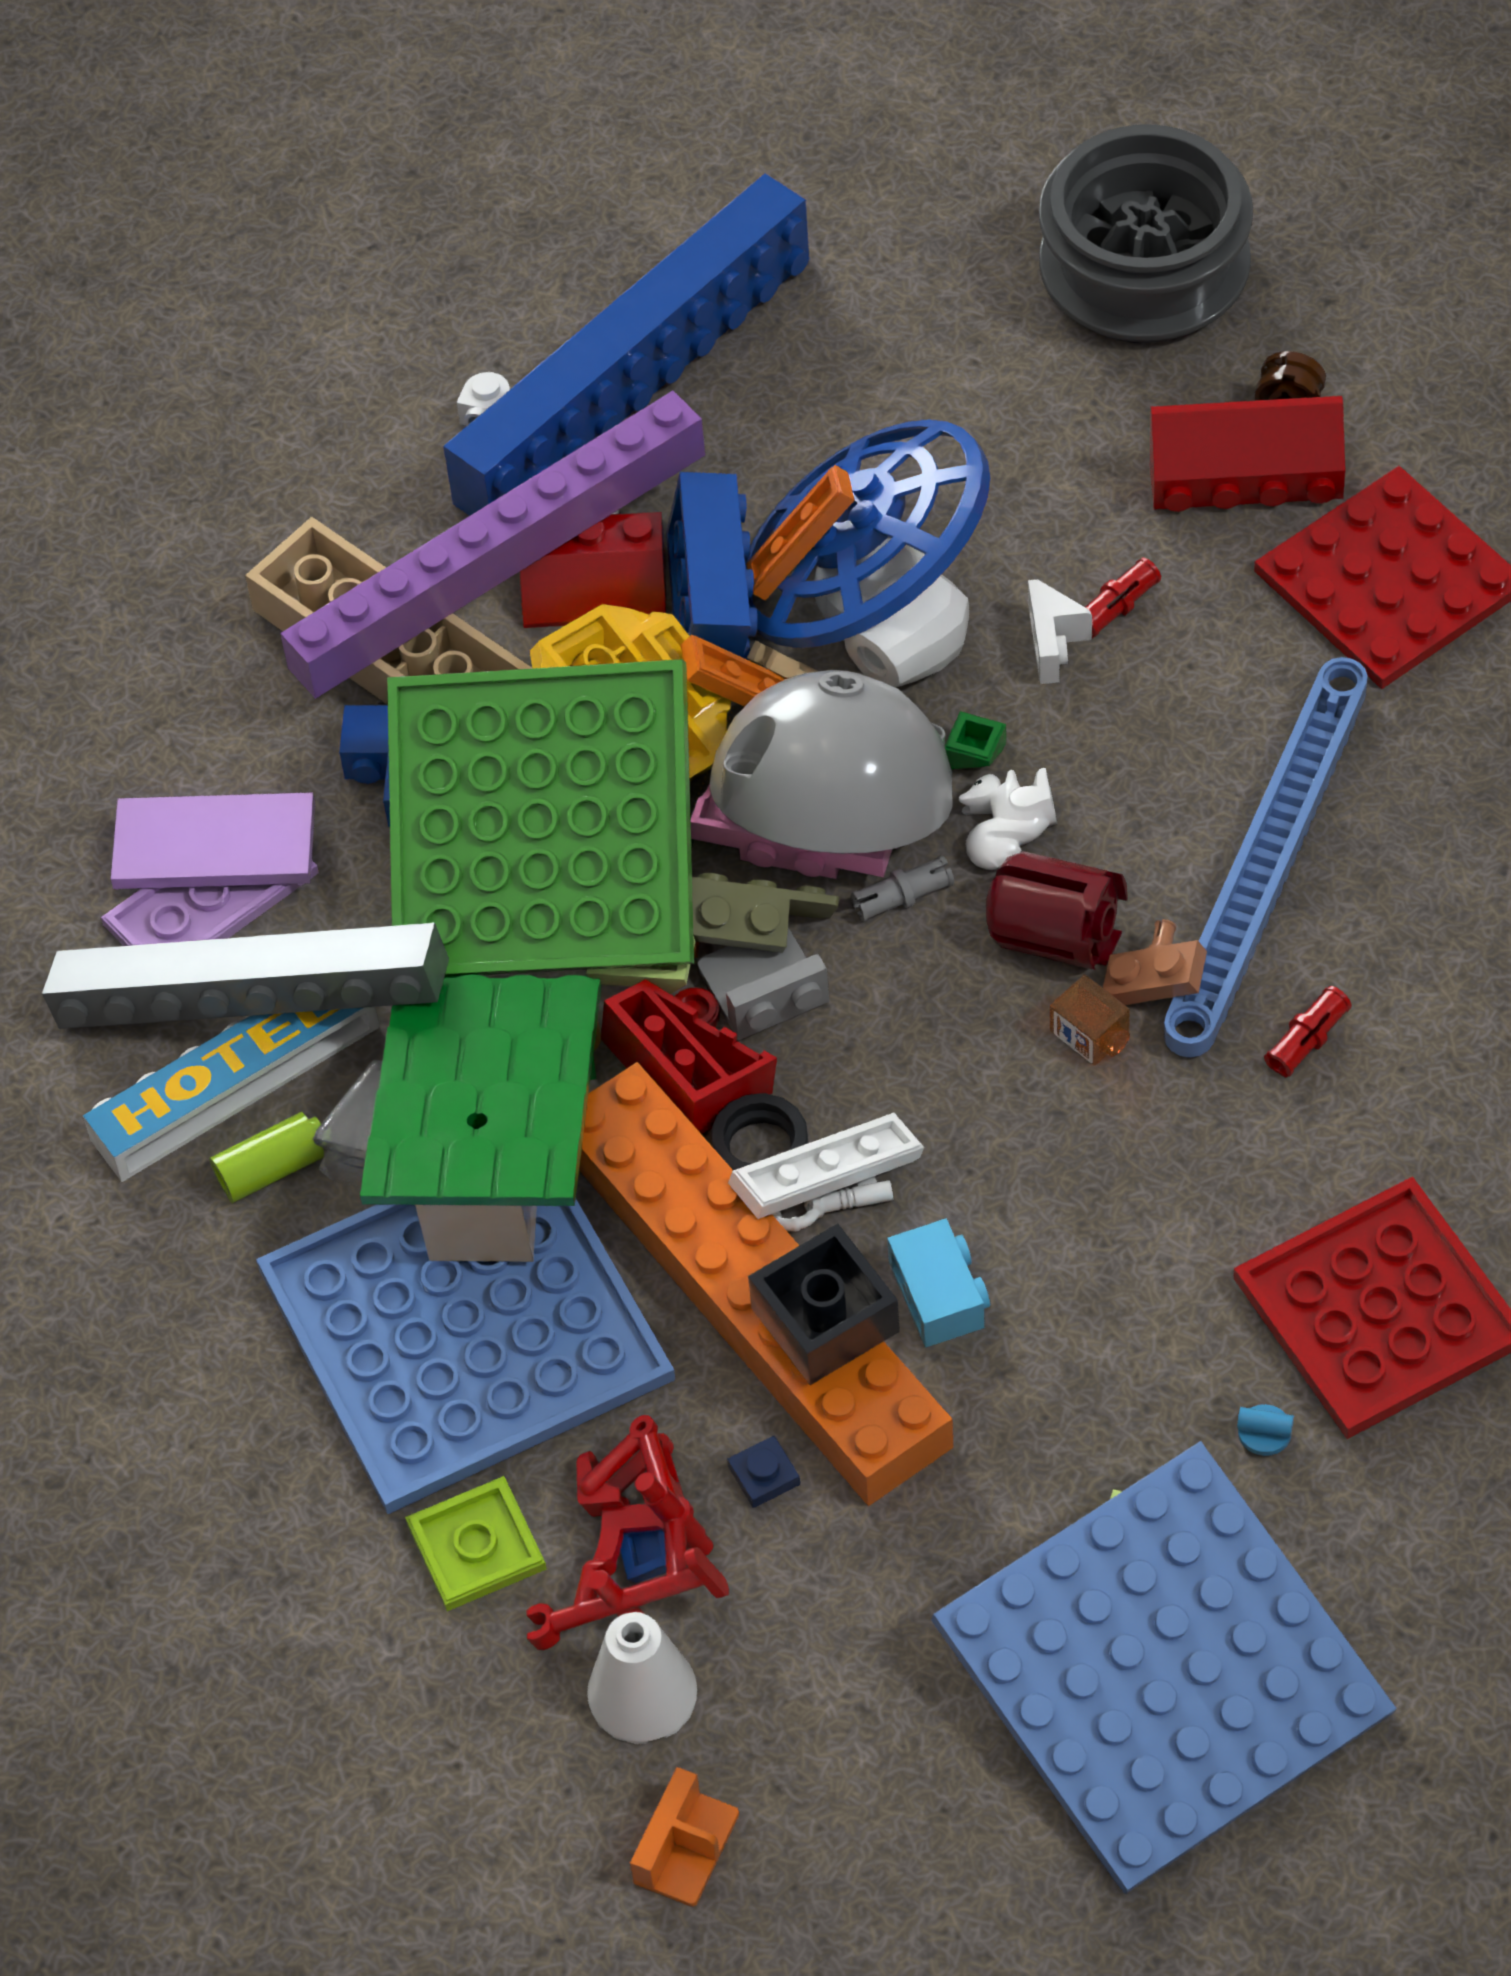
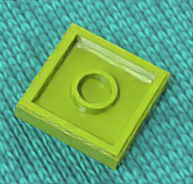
[405,1476,547,1611]

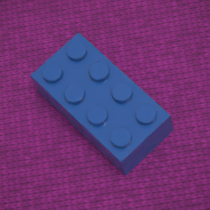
[666,472,758,660]

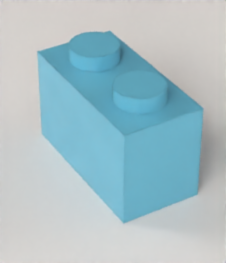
[887,1218,990,1348]

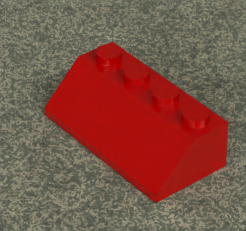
[1150,396,1346,512]

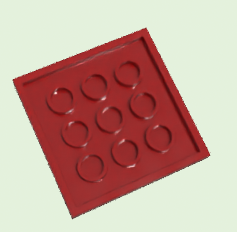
[1254,466,1511,689]
[1233,1176,1511,1439]

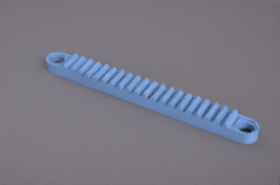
[1164,657,1368,1058]

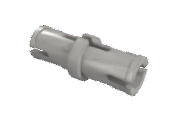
[850,855,954,922]

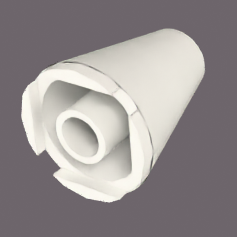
[587,1612,697,1744]

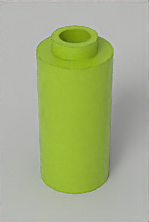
[209,1112,329,1204]

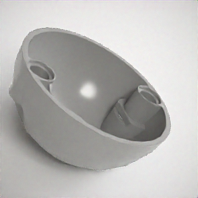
[710,670,953,854]

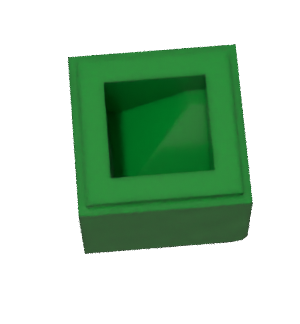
[944,711,1007,769]

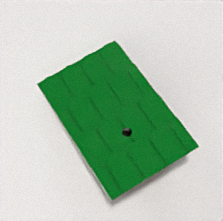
[360,974,602,1262]

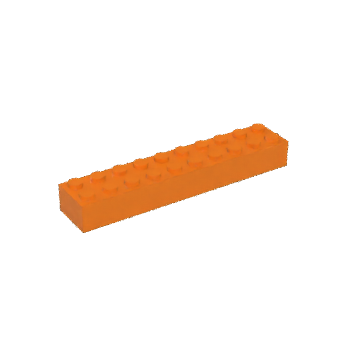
[579,1062,954,1507]

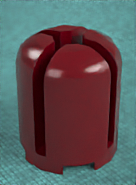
[986,851,1128,970]

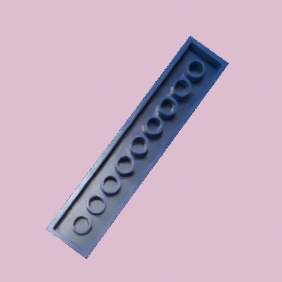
[443,173,810,516]

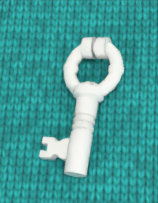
[772,1176,893,1232]

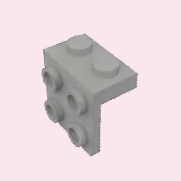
[698,928,829,1041]

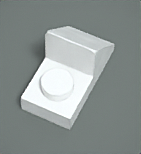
[1028,579,1092,684]

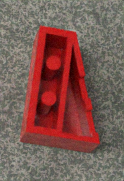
[601,979,777,1134]

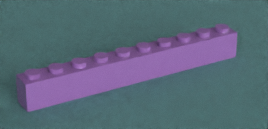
[280,391,705,699]

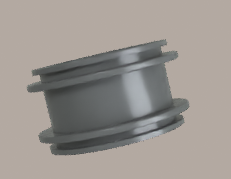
[1039,124,1253,343]

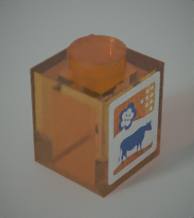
[1050,974,1130,1066]

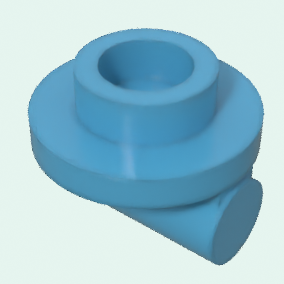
[1237,1405,1294,1456]

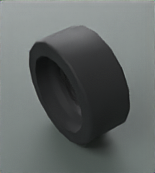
[710,1093,808,1170]

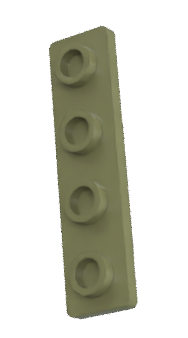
[692,873,839,953]

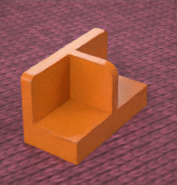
[630,1767,739,1907]

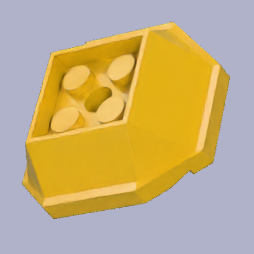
[530,604,731,781]

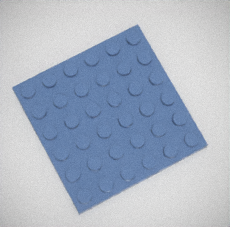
[256,1199,675,1515]
[931,1441,1397,1894]

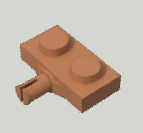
[1101,919,1207,1006]

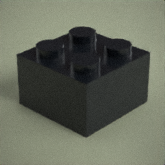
[748,1223,900,1385]

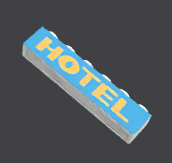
[83,1007,379,1182]

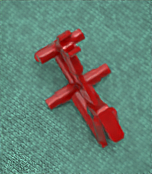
[526,1415,729,1650]

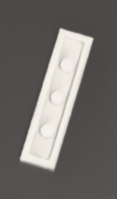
[728,1113,924,1219]

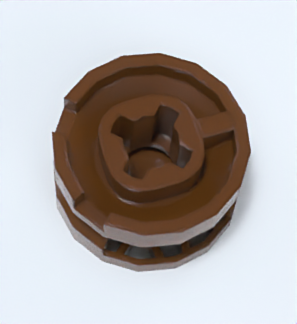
[1254,351,1326,401]

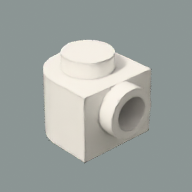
[457,372,510,426]

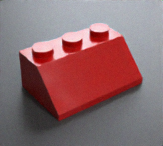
[520,512,667,628]

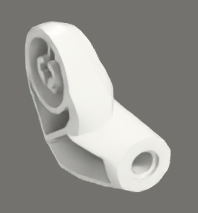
[814,537,969,688]

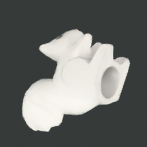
[959,768,1058,870]

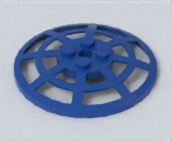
[745,420,990,648]

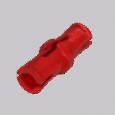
[1085,557,1161,638]
[1264,986,1352,1078]

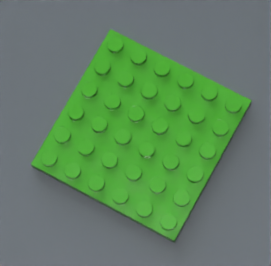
[387,659,694,975]

